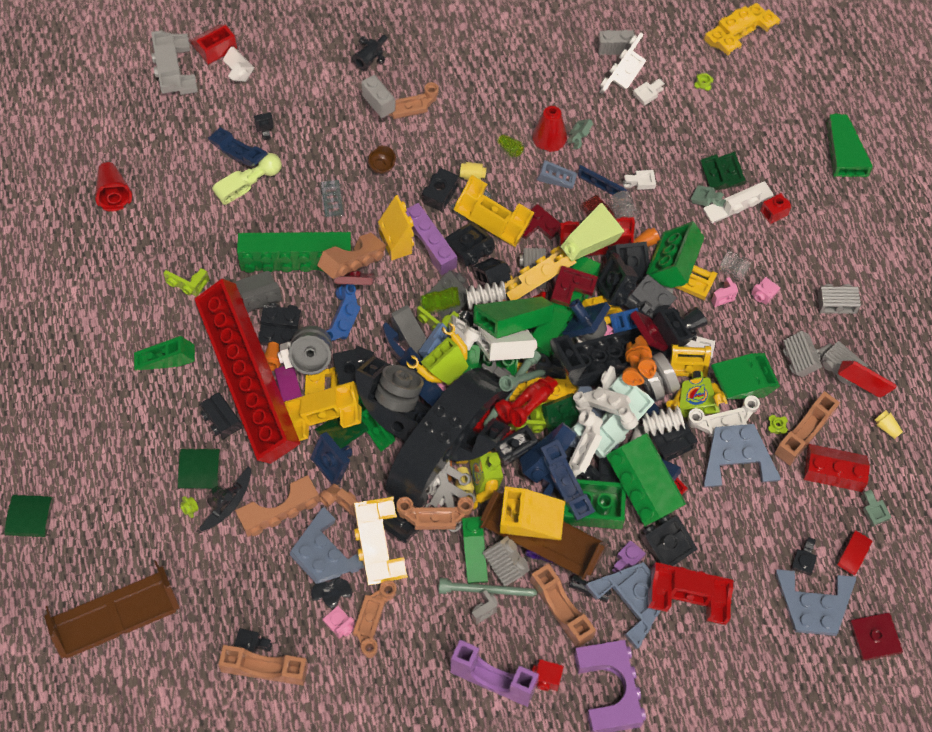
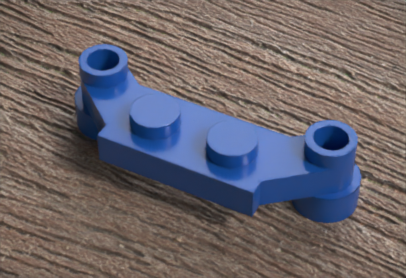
[326,284,361,341]

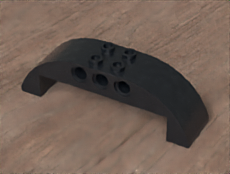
[550,307,693,386]
[355,356,511,461]
[385,368,513,508]

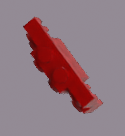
[648,562,733,625]

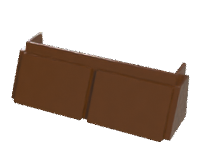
[480,490,609,580]
[44,560,180,659]

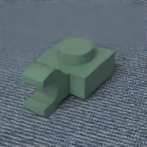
[567,119,593,149]
[691,185,726,207]
[860,490,892,527]

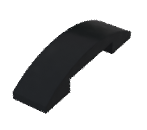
[196,466,251,534]

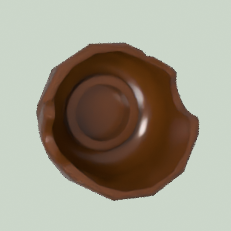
[368,145,396,174]

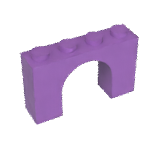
[451,640,539,707]
[574,640,646,732]

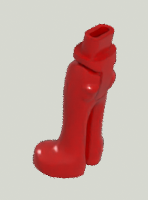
[495,376,558,427]

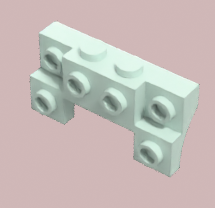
[571,374,655,458]

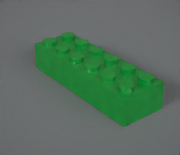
[237,232,353,273]
[531,256,600,362]

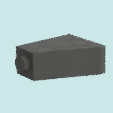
[391,305,427,360]

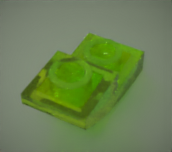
[421,287,460,314]

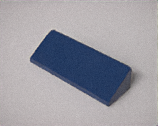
[578,165,630,201]

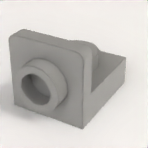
[472,590,498,625]

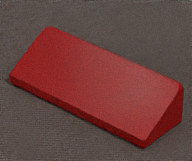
[838,361,897,397]

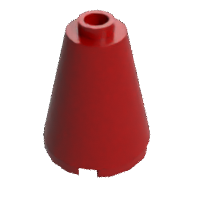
[532,106,567,152]
[95,162,132,212]

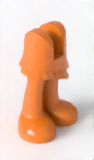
[622,335,657,386]

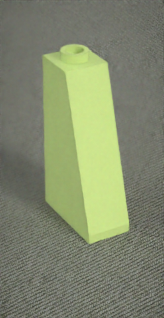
[561,203,624,261]

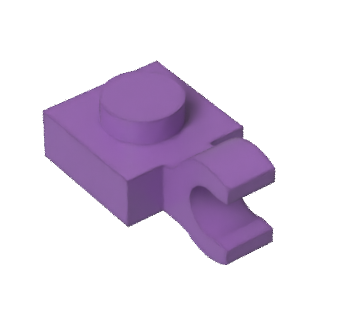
[612,540,646,573]

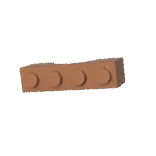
[317,232,386,279]
[775,391,840,466]
[235,475,320,537]
[530,563,596,648]
[218,645,308,686]

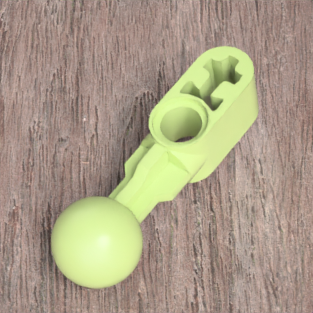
[212,153,282,205]

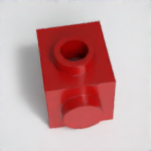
[760,193,792,224]
[532,659,564,691]

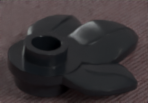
[311,577,352,610]

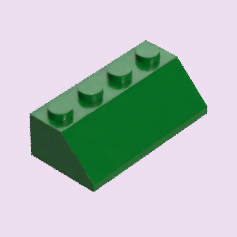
[646,221,705,288]
[606,433,686,526]

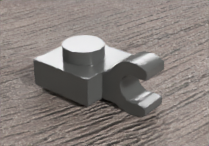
[481,358,511,380]

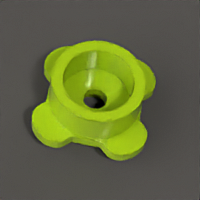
[694,73,713,91]
[768,415,788,434]
[180,496,199,518]

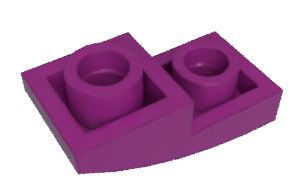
[275,366,302,402]

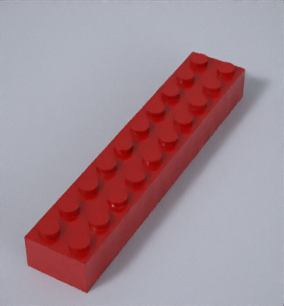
[194,278,301,464]

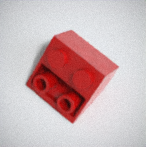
[189,24,237,65]

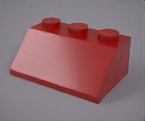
[804,444,870,492]

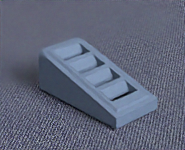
[536,160,577,189]

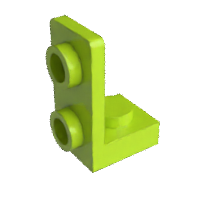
[163,268,209,297]
[417,306,459,331]
[509,402,547,433]

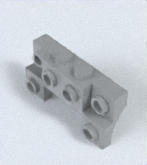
[151,30,198,95]

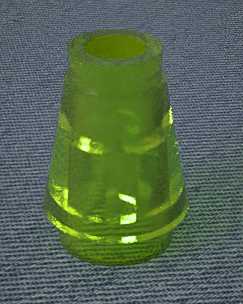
[498,134,524,157]

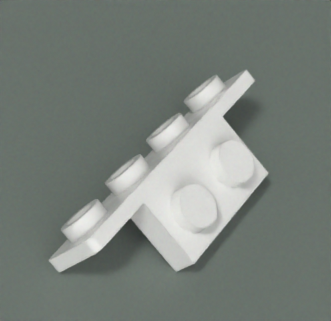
[600,33,646,94]
[703,182,773,223]

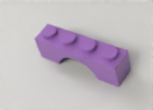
[406,203,457,276]

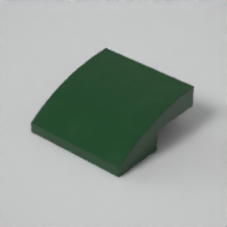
[700,151,747,191]
[542,393,580,433]
[314,417,369,449]
[178,449,221,489]
[4,495,53,537]

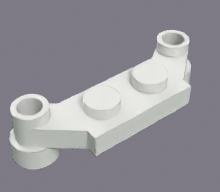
[449,311,481,350]
[573,387,638,430]
[688,396,760,437]
[568,409,603,477]

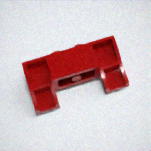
[559,217,635,256]

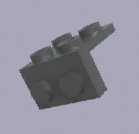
[426,270,477,318]
[235,271,282,312]

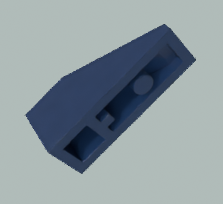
[520,422,577,483]

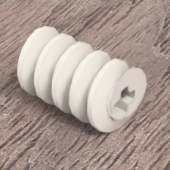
[466,281,506,310]
[642,405,685,436]

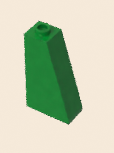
[826,113,873,177]
[473,297,554,339]

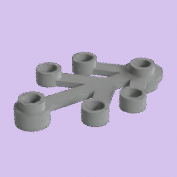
[425,460,476,532]

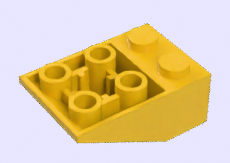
[378,195,414,261]
[500,487,565,540]

